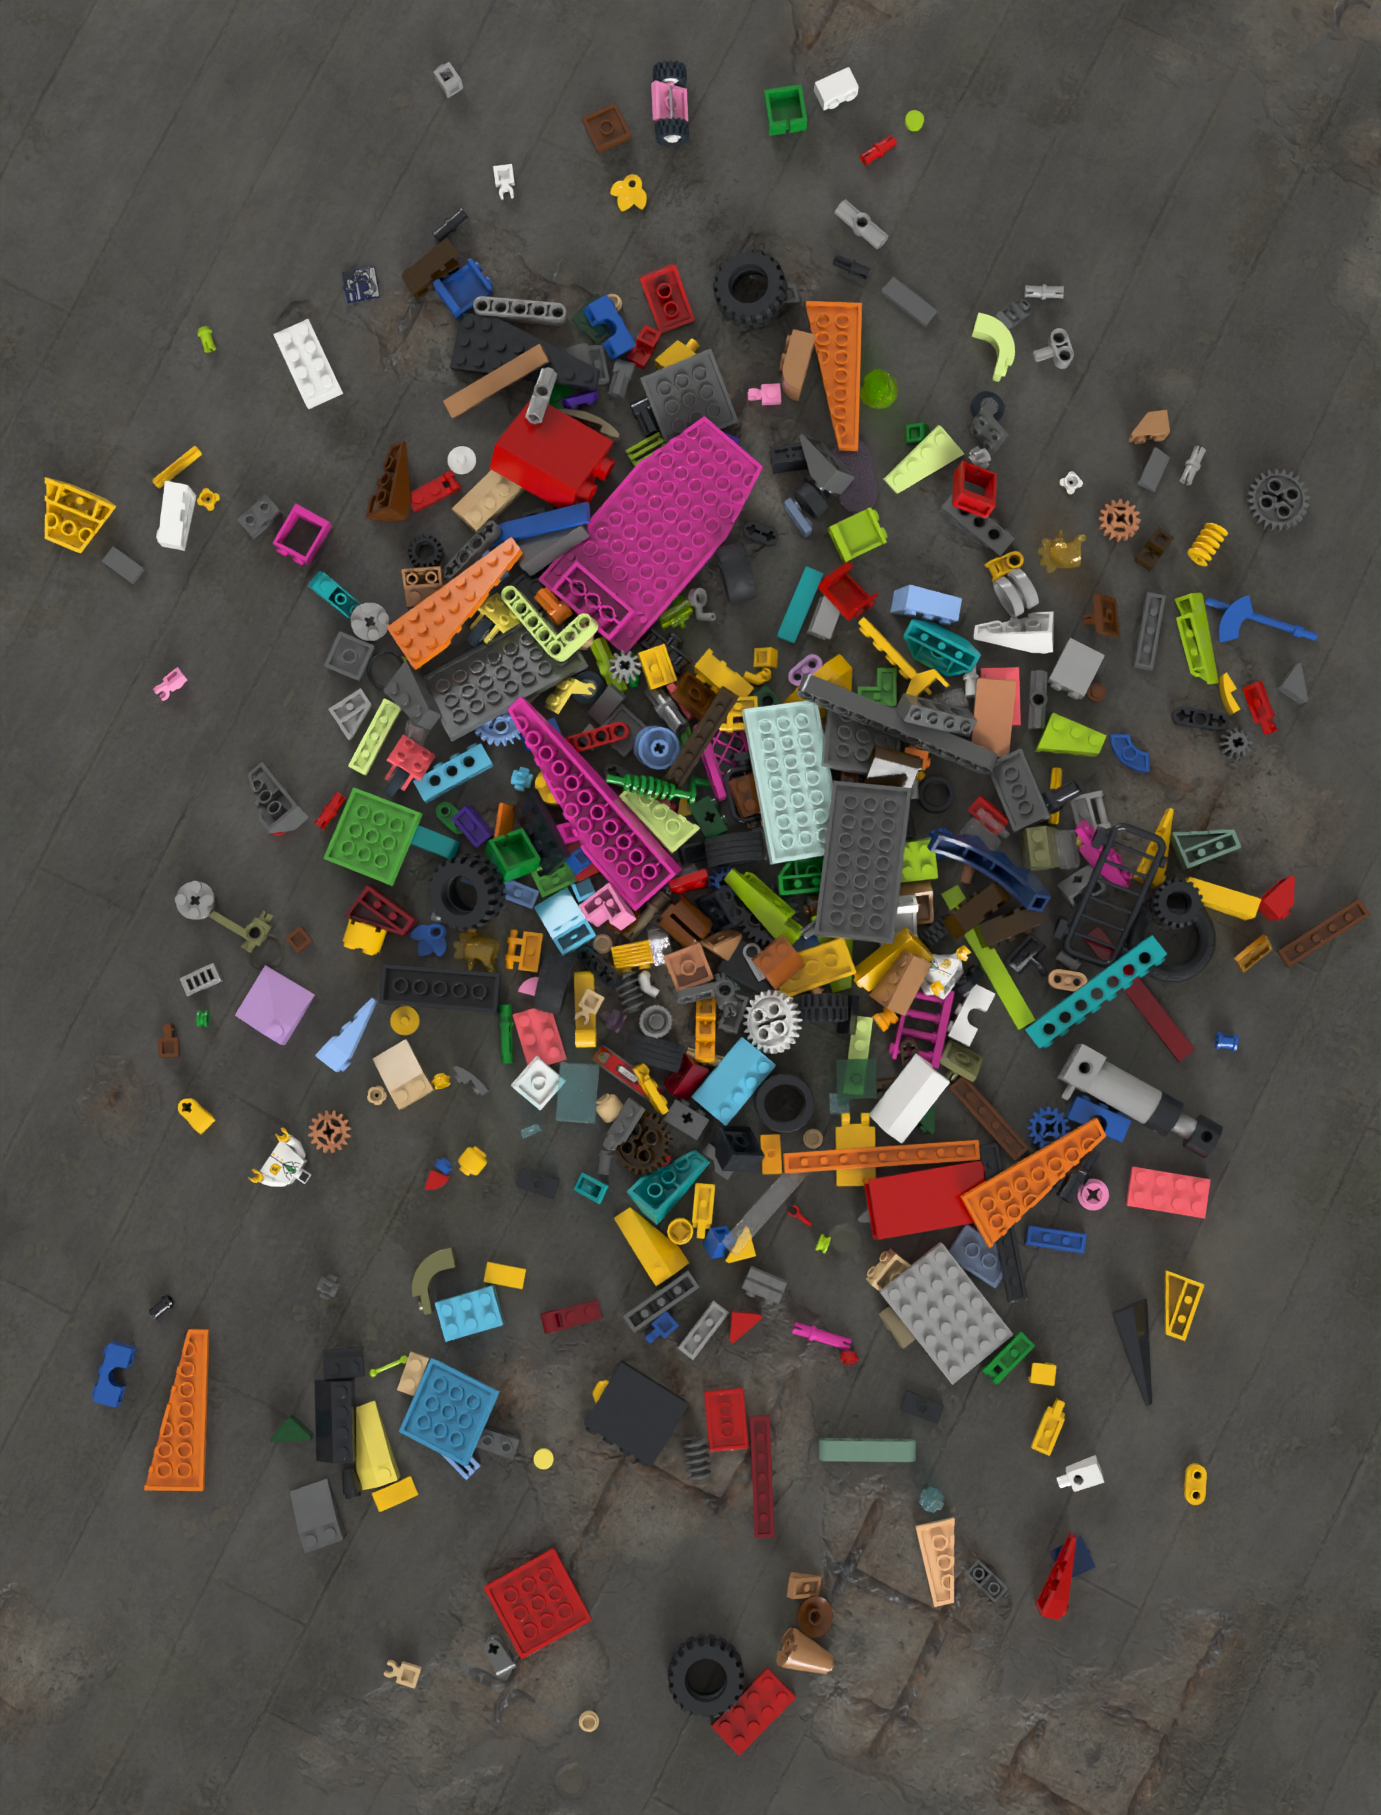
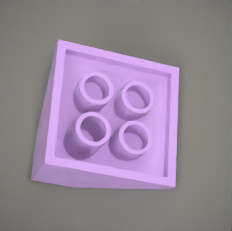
[235,965,315,1045]

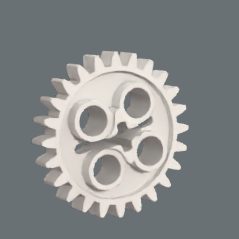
[743,990,802,1054]

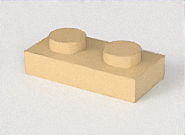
[397,1351,430,1396]

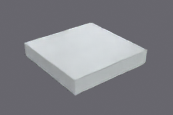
[511,1056,566,1110]

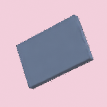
[948,1224,1003,1289]

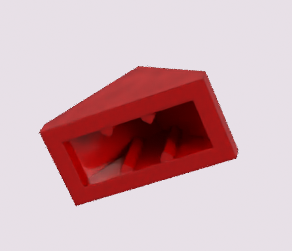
[729,1311,762,1344]

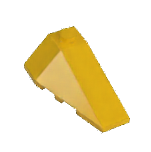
[614,1207,689,1286]

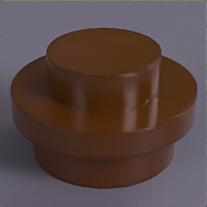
[1086,682,1106,702]

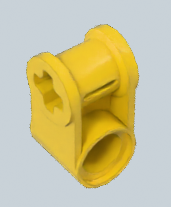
[985,551,1024,582]
[178,1098,215,1134]

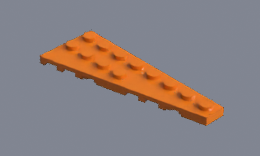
[144,1329,210,1491]

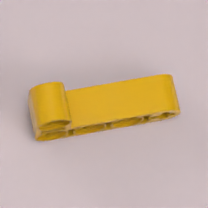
[574,971,597,1048]

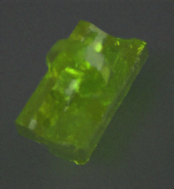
[658,595,694,630]

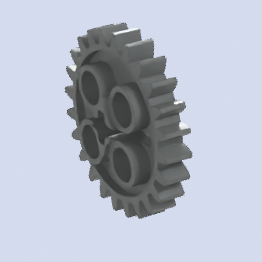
[1246,469,1310,532]

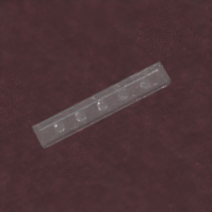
[721,1172,810,1256]

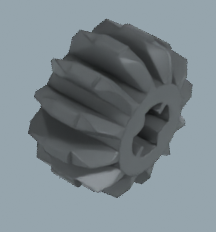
[1219,727,1253,761]

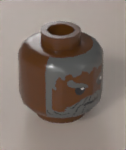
[802,892,819,918]

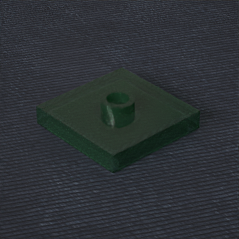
[836,1058,877,1099]

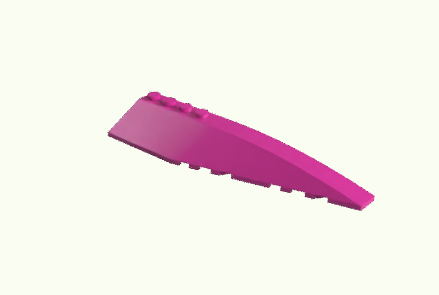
[507,696,682,911]

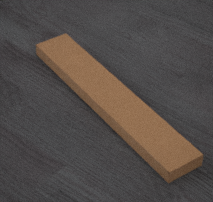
[443,344,550,418]

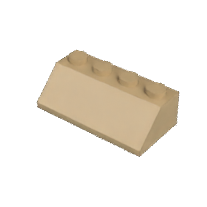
[452,470,526,533]

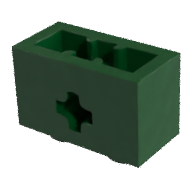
[687,795,728,839]

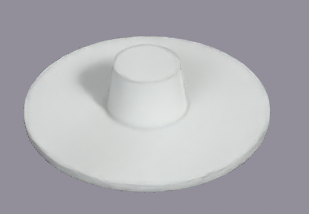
[448,446,476,474]

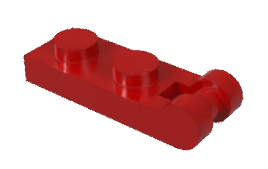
[410,470,462,513]

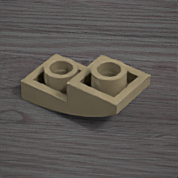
[879,1305,916,1349]

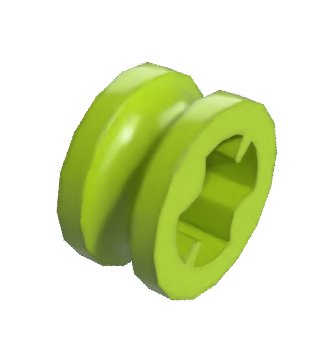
[815,1234,831,1254]

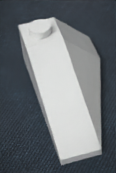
[974,612,1054,654]

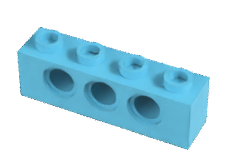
[413,743,494,804]

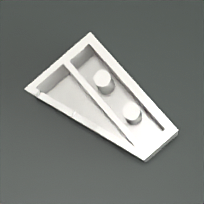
[156,481,196,551]

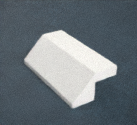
[869,1054,950,1143]

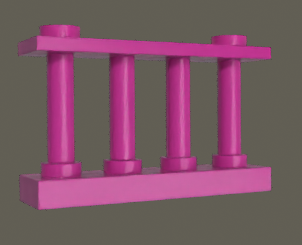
[888,990,954,1069]

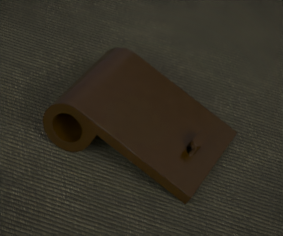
[864,745,923,788]

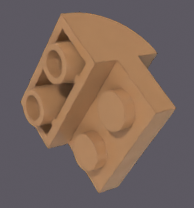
[402,566,444,607]

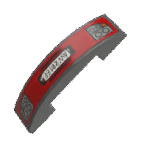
[591,1044,665,1102]

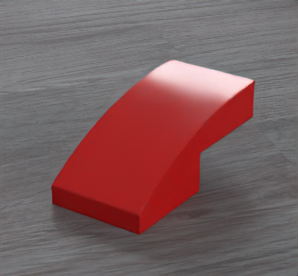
[627,325,662,370]

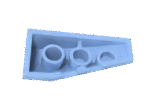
[315,998,377,1072]

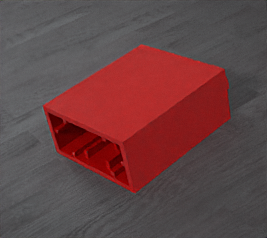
[490,399,616,509]

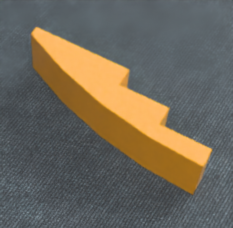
[695,982,716,1063]

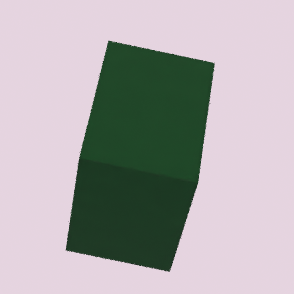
[270,1415,314,1442]

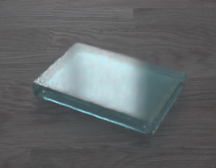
[556,1062,599,1123]

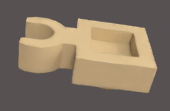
[575,988,605,1025]
[384,1660,422,1689]

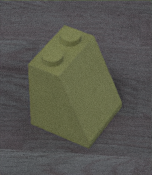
[1019,826,1063,871]

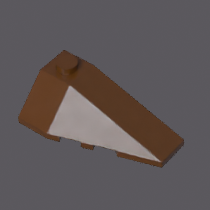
[366,441,411,523]

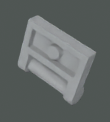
[1069,790,1112,831]

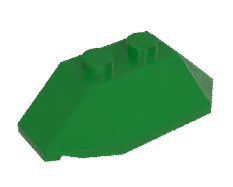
[777,856,824,895]

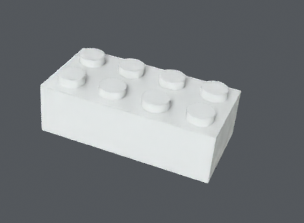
[273,319,343,409]

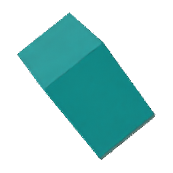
[574,1172,609,1204]

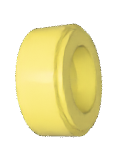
[534,1448,554,1469]

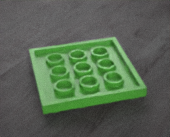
[323,787,423,886]

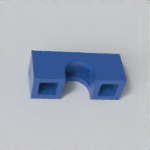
[583,294,636,361]
[1065,1095,1131,1142]
[92,1341,137,1408]

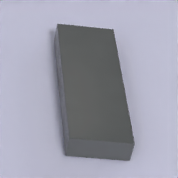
[881,277,938,328]

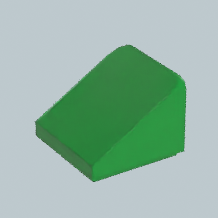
[906,422,929,444]

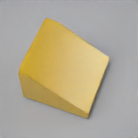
[754,647,778,669]

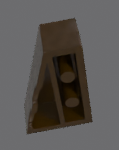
[973,906,1045,950]

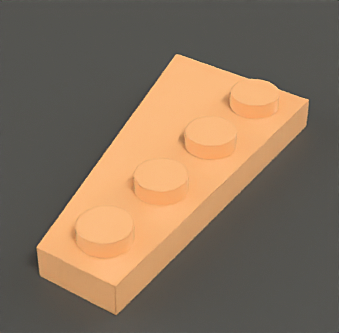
[915,1517,955,1607]

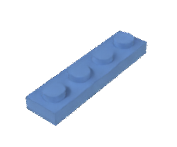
[460,876,540,910]

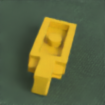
[632,1063,669,1115]
[692,1183,715,1239]
[1030,1398,1065,1456]

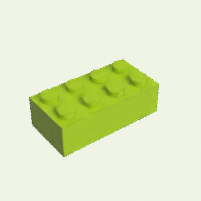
[901,838,938,883]

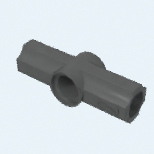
[1027,670,1048,731]
[644,686,688,735]

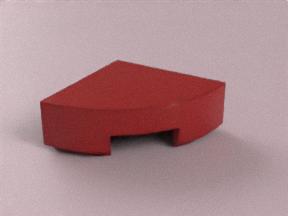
[425,1170,450,1190]

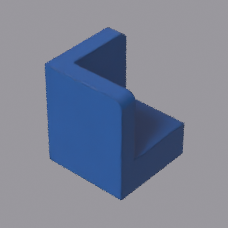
[703,1226,736,1259]

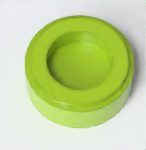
[905,110,924,131]

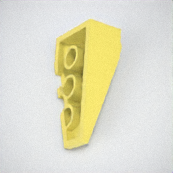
[356,1401,401,1490]

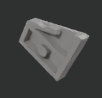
[329,688,372,741]

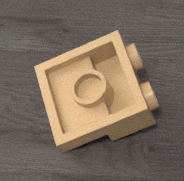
[866,1248,911,1291]

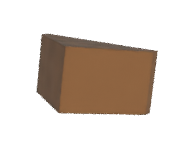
[700,928,742,961]

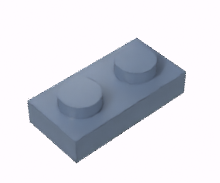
[783,498,812,538]

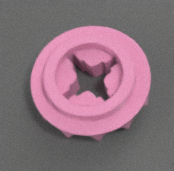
[1077,1179,1109,1210]

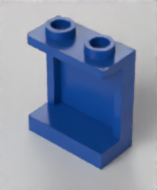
[433,258,493,320]

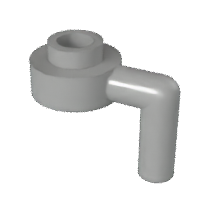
[688,588,716,621]

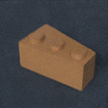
[869,949,932,1016]

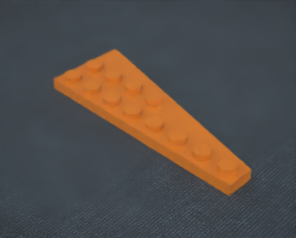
[806,301,862,451]
[960,1118,1106,1248]

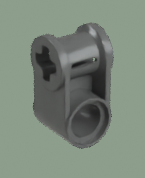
[484,1634,517,1677]

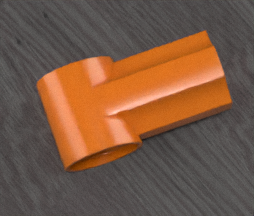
[534,587,572,626]

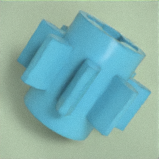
[511,767,533,792]

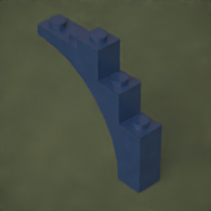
[927,831,1051,912]

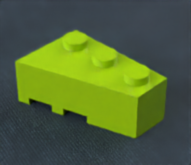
[1034,713,1107,757]

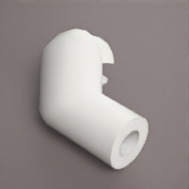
[638,970,660,998]

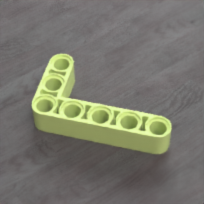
[501,586,598,662]

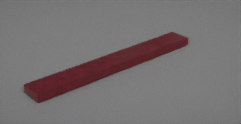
[1083,926,1195,1062]

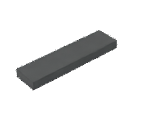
[1133,592,1166,671]

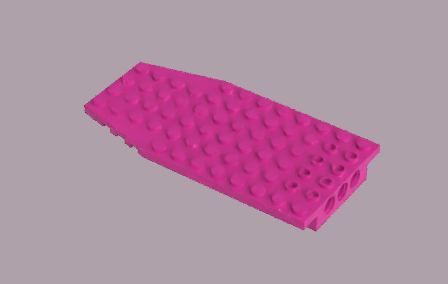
[538,416,763,655]

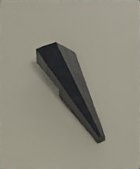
[1111,1298,1152,1406]

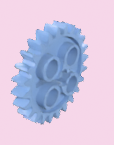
[475,700,530,746]

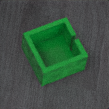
[763,84,807,136]
[485,828,541,883]

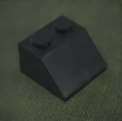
[715,1125,765,1172]

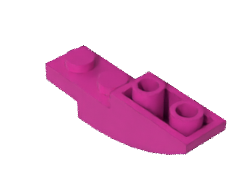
[1075,819,1133,888]

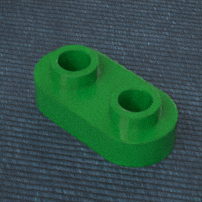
[436,802,464,835]

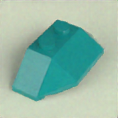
[903,619,981,677]

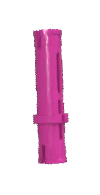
[792,1321,852,1351]

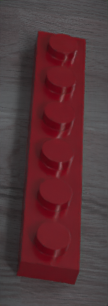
[750,1415,775,1538]

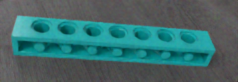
[1025,935,1167,1049]

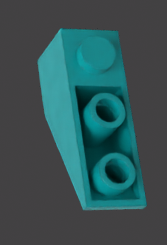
[307,571,361,620]

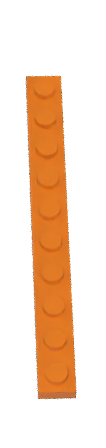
[783,1140,980,1173]

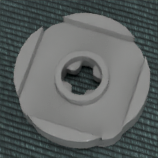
[350,603,389,641]
[175,881,216,920]

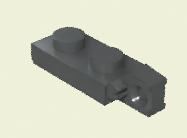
[603,1098,645,1151]

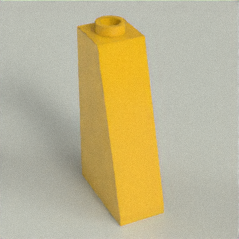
[1186,877,1261,921]
[853,927,934,992]

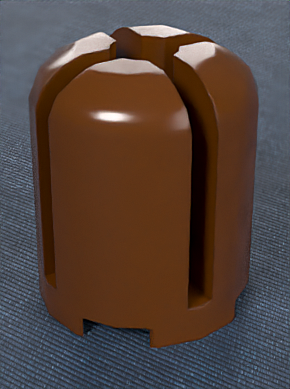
[656,894,712,948]

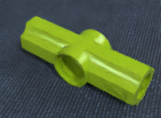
[590,637,627,693]

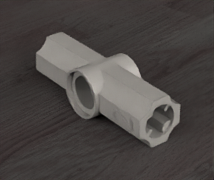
[835,199,888,250]
[525,367,557,424]

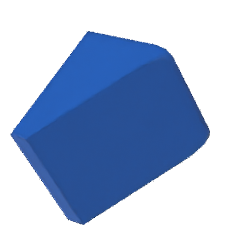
[565,847,592,875]

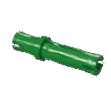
[498,1004,514,1064]

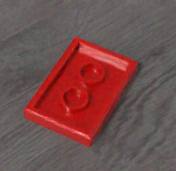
[704,1387,749,1452]

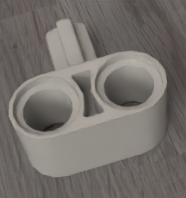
[1033,328,1074,369]

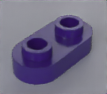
[561,390,598,409]

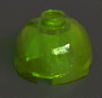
[860,369,899,409]

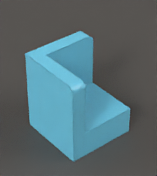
[571,878,596,904]

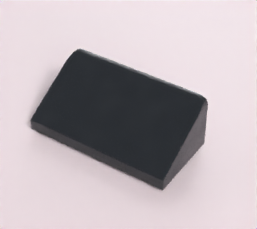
[837,995,860,1035]

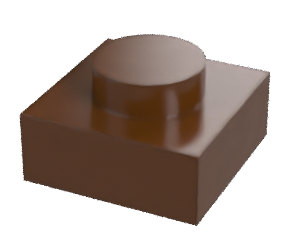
[285,926,313,954]

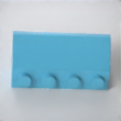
[692,1037,776,1126]

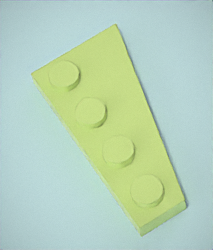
[884,425,964,494]
[619,788,700,855]

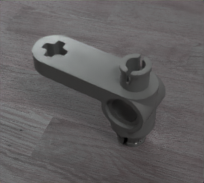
[675,973,738,1017]

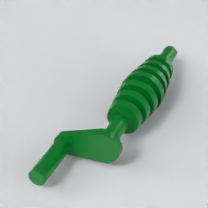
[605,774,712,804]

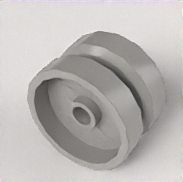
[993,567,1039,618]

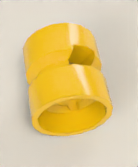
[667,1217,693,1245]

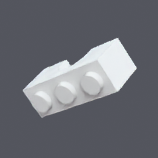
[946,984,995,1047]

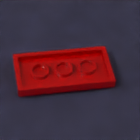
[711,1667,796,1756]

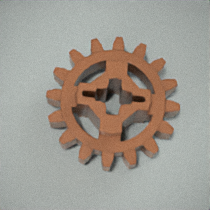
[1098,499,1141,542]
[308,1110,352,1153]

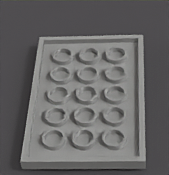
[879,1242,1013,1385]

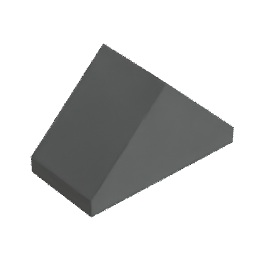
[1277,663,1308,705]

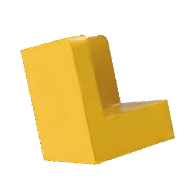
[1028,1362,1056,1386]

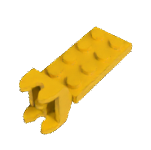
[858,617,950,697]

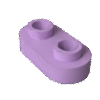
[788,654,822,687]

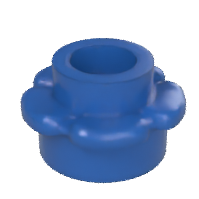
[434,1158,452,1175]

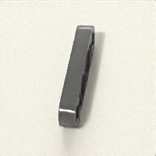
[443,521,501,581]

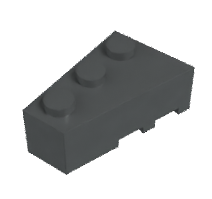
[383,660,442,730]

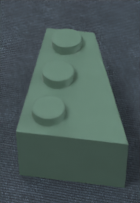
[1170,829,1242,871]

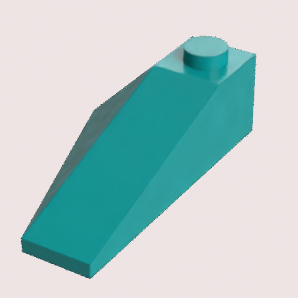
[627,1150,710,1225]

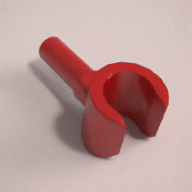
[788,1205,813,1227]

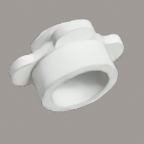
[1060,471,1083,494]

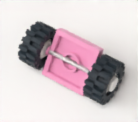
[651,60,689,146]

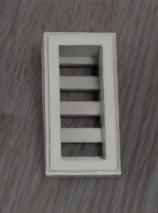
[180,963,224,997]

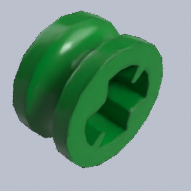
[196,1010,210,1027]

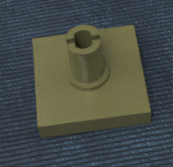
[939,1038,984,1082]

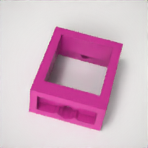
[273,504,332,566]

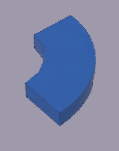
[1218,595,1254,643]
[1109,734,1150,773]

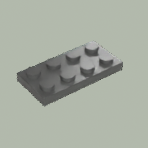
[991,748,1051,834]

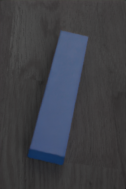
[485,502,590,547]

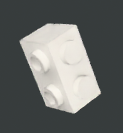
[814,67,859,111]

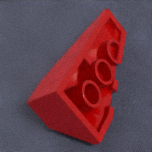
[1035,1532,1076,1620]

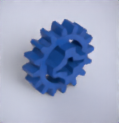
[1026,1107,1070,1148]

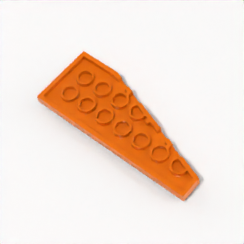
[386,537,523,670]

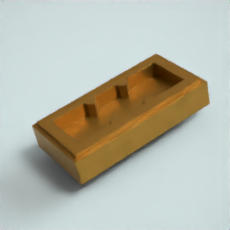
[1234,934,1273,973]

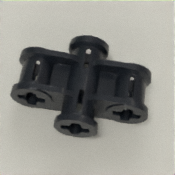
[637,627,692,677]

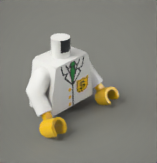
[921,945,971,1000]
[248,1127,311,1187]

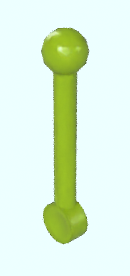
[369,1355,408,1377]

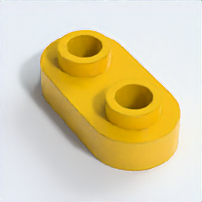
[1184,1463,1207,1505]

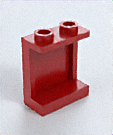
[817,561,879,621]

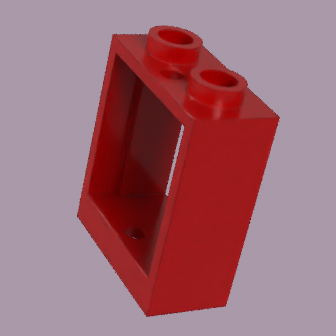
[952,461,997,519]

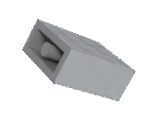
[1047,638,1105,700]

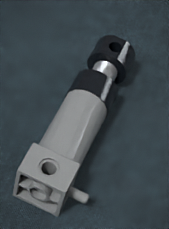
[1057,1044,1223,1158]

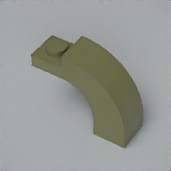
[412,1247,457,1315]

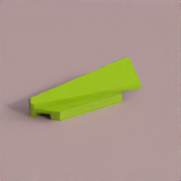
[1175,593,1219,684]
[724,868,803,946]

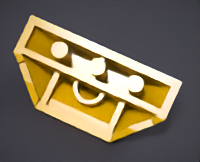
[782,654,852,719]

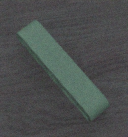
[819,1438,916,1462]

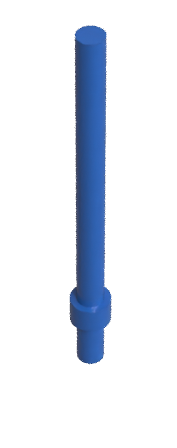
[1205,597,1318,641]

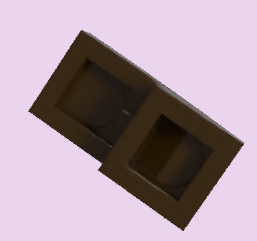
[1134,527,1174,571]

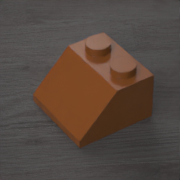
[751,935,806,990]

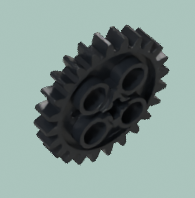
[738,883,800,947]

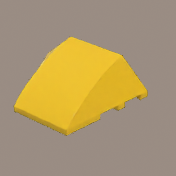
[45,477,116,553]

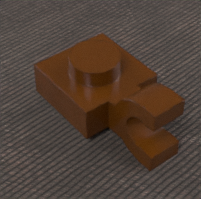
[158,1023,180,1058]

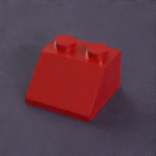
[1258,875,1295,921]

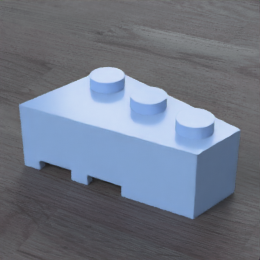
[890,585,962,625]

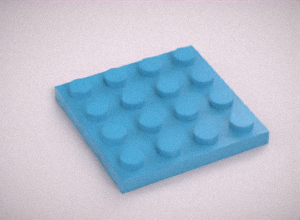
[399,1358,500,1466]

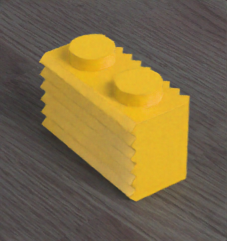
[611,940,654,974]

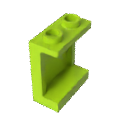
[827,507,887,563]

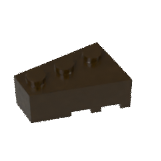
[401,237,462,300]
[942,881,1012,940]

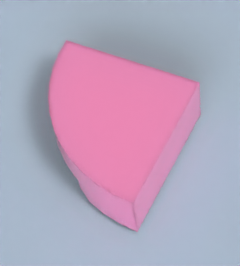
[518,977,539,996]

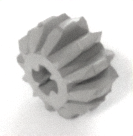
[608,650,641,684]

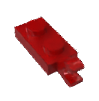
[1242,681,1277,735]

